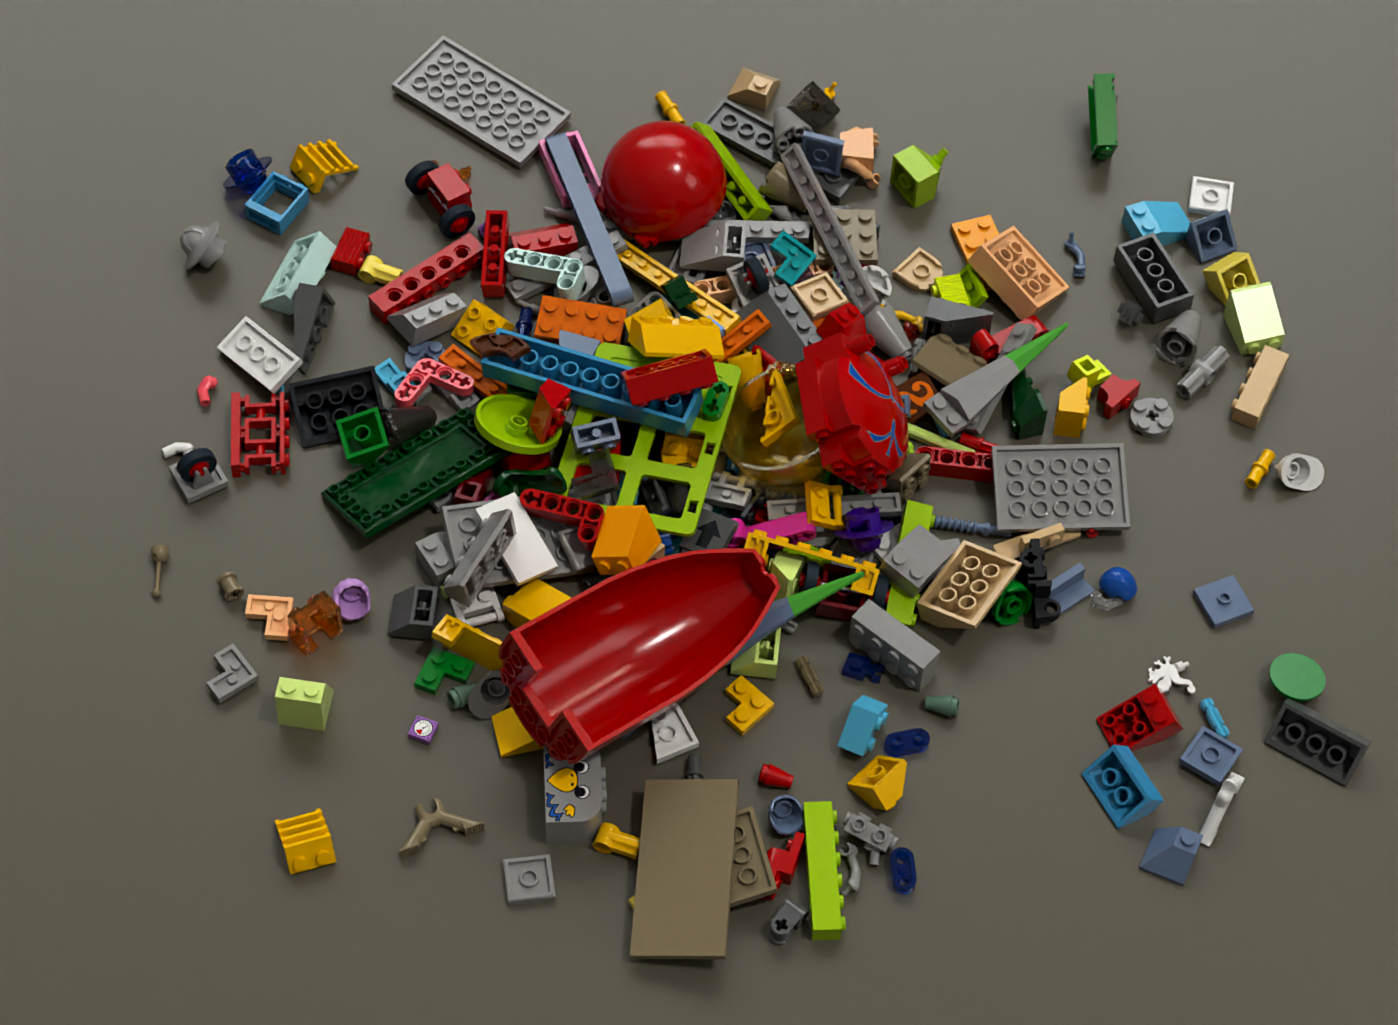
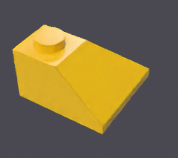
[847,755,907,811]

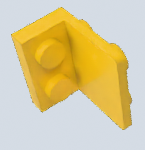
[451,299,515,354]
[660,431,708,468]

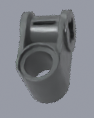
[769,898,809,946]

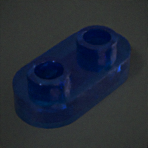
[884,728,930,757]
[890,847,917,894]

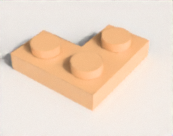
[245,594,294,641]

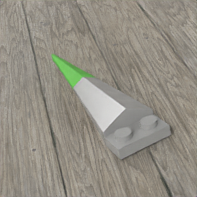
[922,323,1068,437]

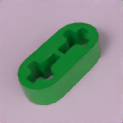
[702,381,730,422]

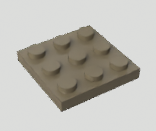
[812,209,878,265]

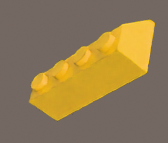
[628,314,724,359]

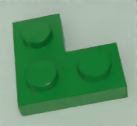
[414,647,475,695]

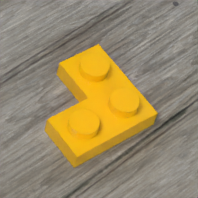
[725,675,774,736]

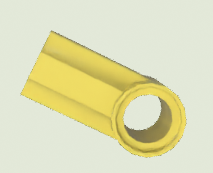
[358,255,404,285]

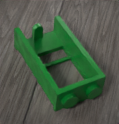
[1088,73,1118,160]

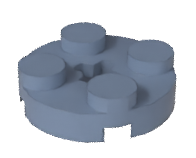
[405,341,446,375]

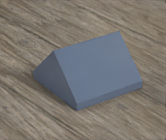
[1185,209,1238,263]

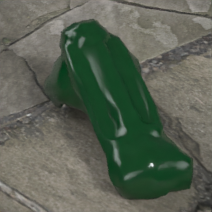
[493,467,567,499]

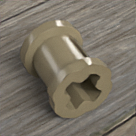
[217,572,244,602]

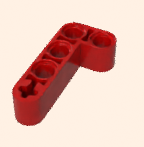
[969,315,1049,364]
[520,489,605,551]

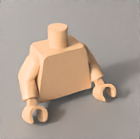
[840,127,881,189]

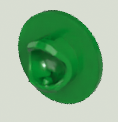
[1269,653,1326,701]

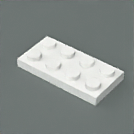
[217,316,303,394]

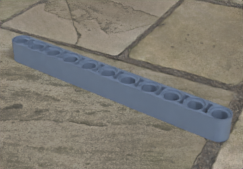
[545,132,634,307]

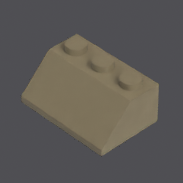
[911,333,987,386]

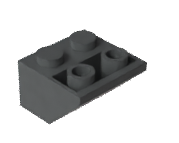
[388,585,439,640]

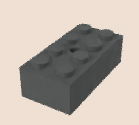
[1113,232,1195,323]

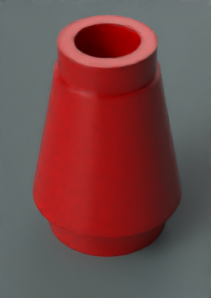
[758,763,794,789]

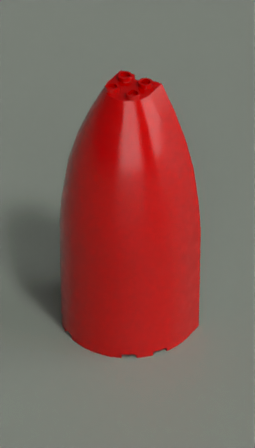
[499,548,781,764]

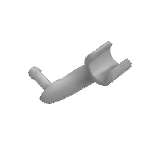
[839,842,861,897]

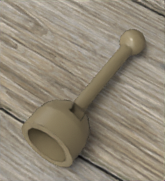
[151,545,169,598]

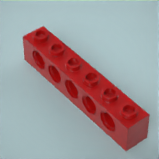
[368,232,484,325]

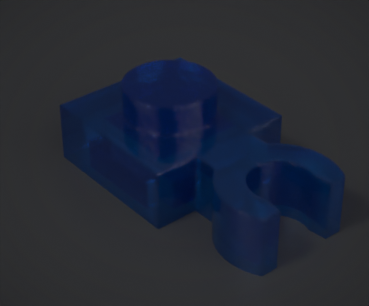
[842,652,885,684]

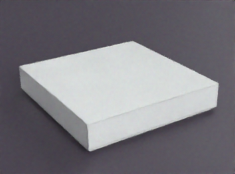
[1188,176,1234,216]

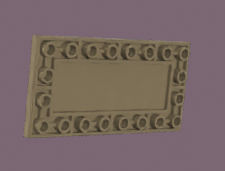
[630,779,740,959]

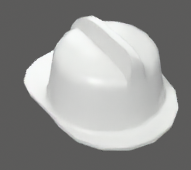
[1275,453,1324,491]

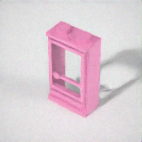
[539,130,601,209]

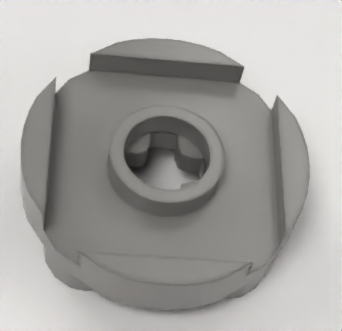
[1129,398,1174,438]

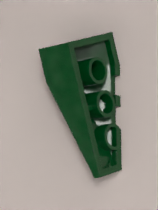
[1009,368,1048,440]

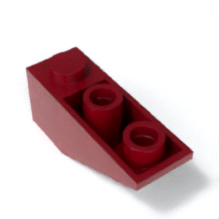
[454,462,497,505]

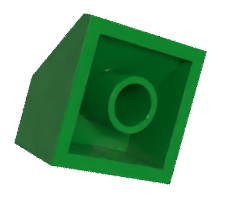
[336,407,390,469]

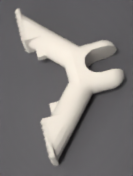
[1199,772,1245,847]

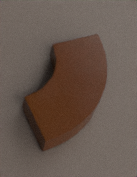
[469,333,531,362]

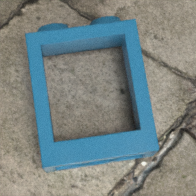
[245,171,309,235]

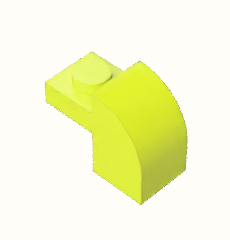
[1067,355,1112,393]

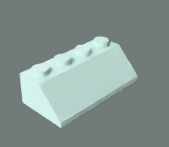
[259,231,337,315]

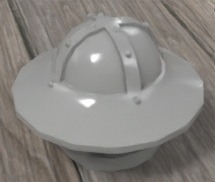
[180,221,227,270]

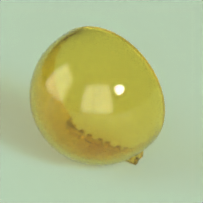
[722,360,829,488]

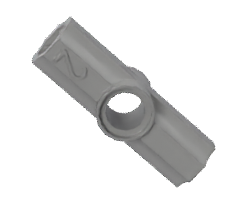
[1175,345,1230,399]

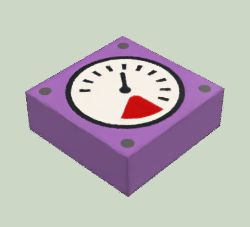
[408,715,439,745]

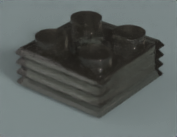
[786,81,840,134]

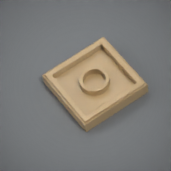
[790,272,849,321]

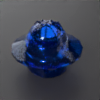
[223,148,272,194]

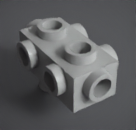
[842,812,899,865]

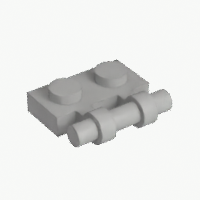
[704,471,757,511]

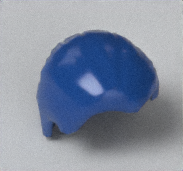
[1099,567,1138,601]

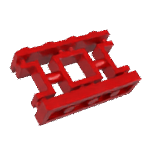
[231,392,290,478]

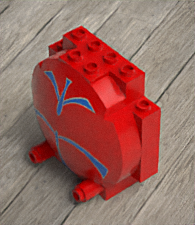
[795,332,909,494]

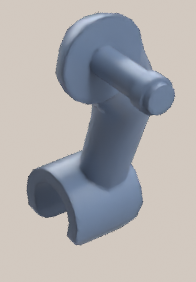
[1065,231,1086,277]

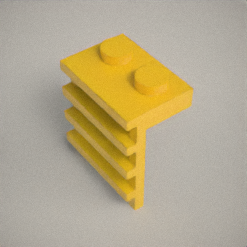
[289,139,359,193]
[275,808,336,875]

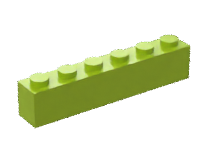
[691,121,773,221]
[884,500,936,628]
[803,801,846,941]

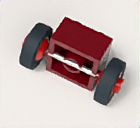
[798,561,890,622]

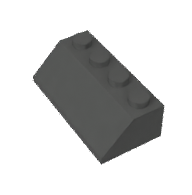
[1264,698,1372,786]

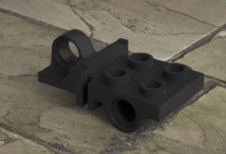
[1014,538,1061,629]

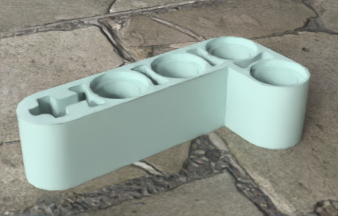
[504,248,586,301]

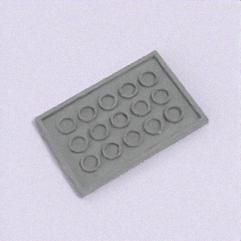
[991,443,1131,533]

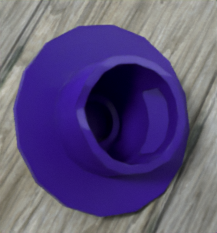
[834,506,894,554]

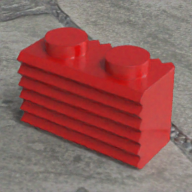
[331,227,373,276]

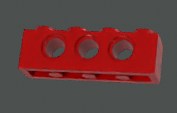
[481,210,510,298]

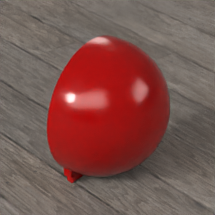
[595,121,727,248]

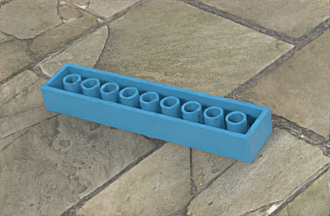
[481,328,703,438]

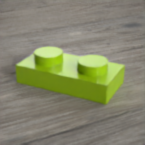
[959,263,989,308]

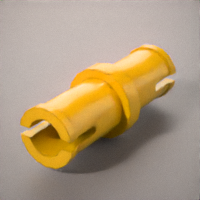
[655,91,686,124]
[1244,449,1276,489]

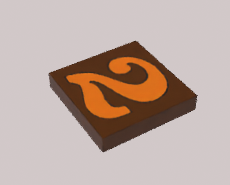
[897,371,938,425]

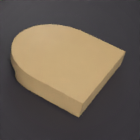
[892,247,943,292]

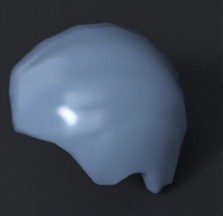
[768,794,803,835]

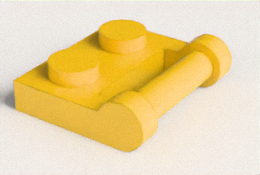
[805,480,846,531]

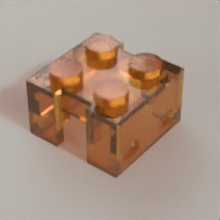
[287,590,343,657]

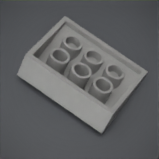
[443,509,517,608]

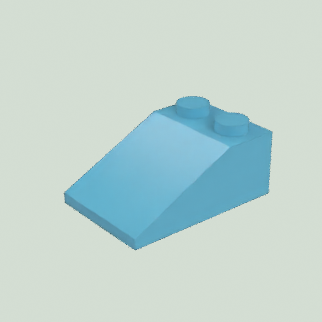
[1122,201,1190,246]

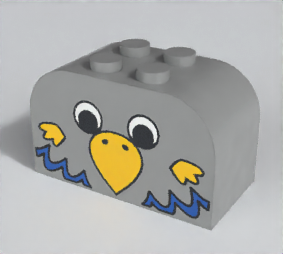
[543,745,607,845]

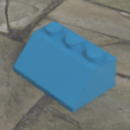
[1082,744,1164,829]

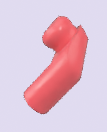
[197,375,218,406]

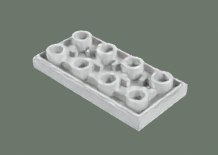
[474,492,558,586]

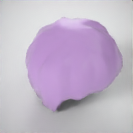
[332,578,370,621]

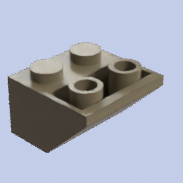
[880,453,931,504]

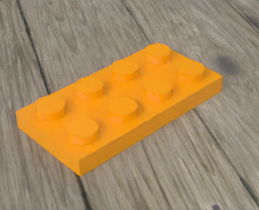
[951,215,999,291]

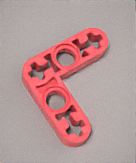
[394,358,474,408]

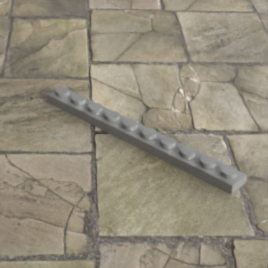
[780,143,880,316]
[601,217,810,244]

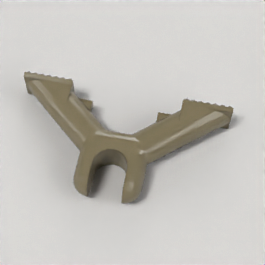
[399,798,485,858]

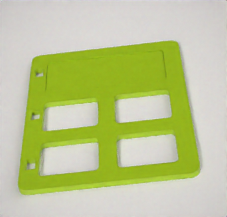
[549,342,741,537]

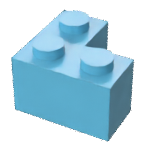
[837,695,889,756]

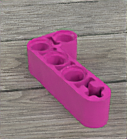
[728,512,817,552]

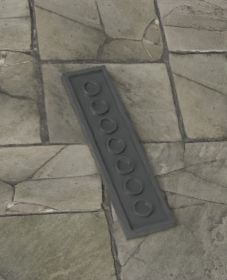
[702,98,861,203]

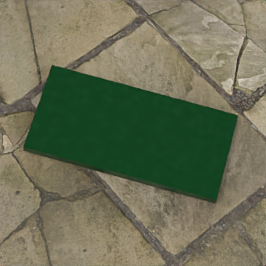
[321,407,512,539]

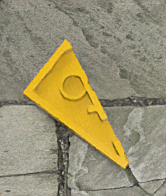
[760,369,800,447]

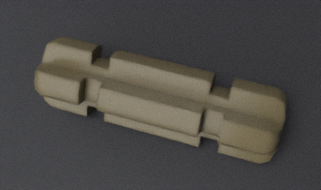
[796,656,824,697]

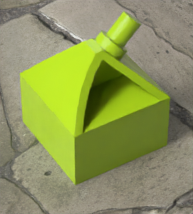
[890,145,949,209]

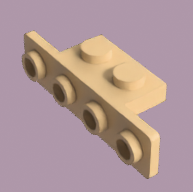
[993,523,1081,560]

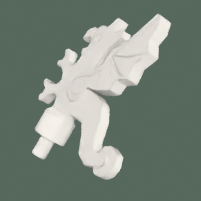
[1148,656,1196,694]

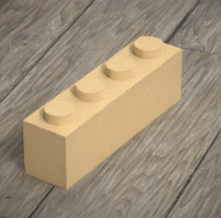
[1230,345,1289,429]

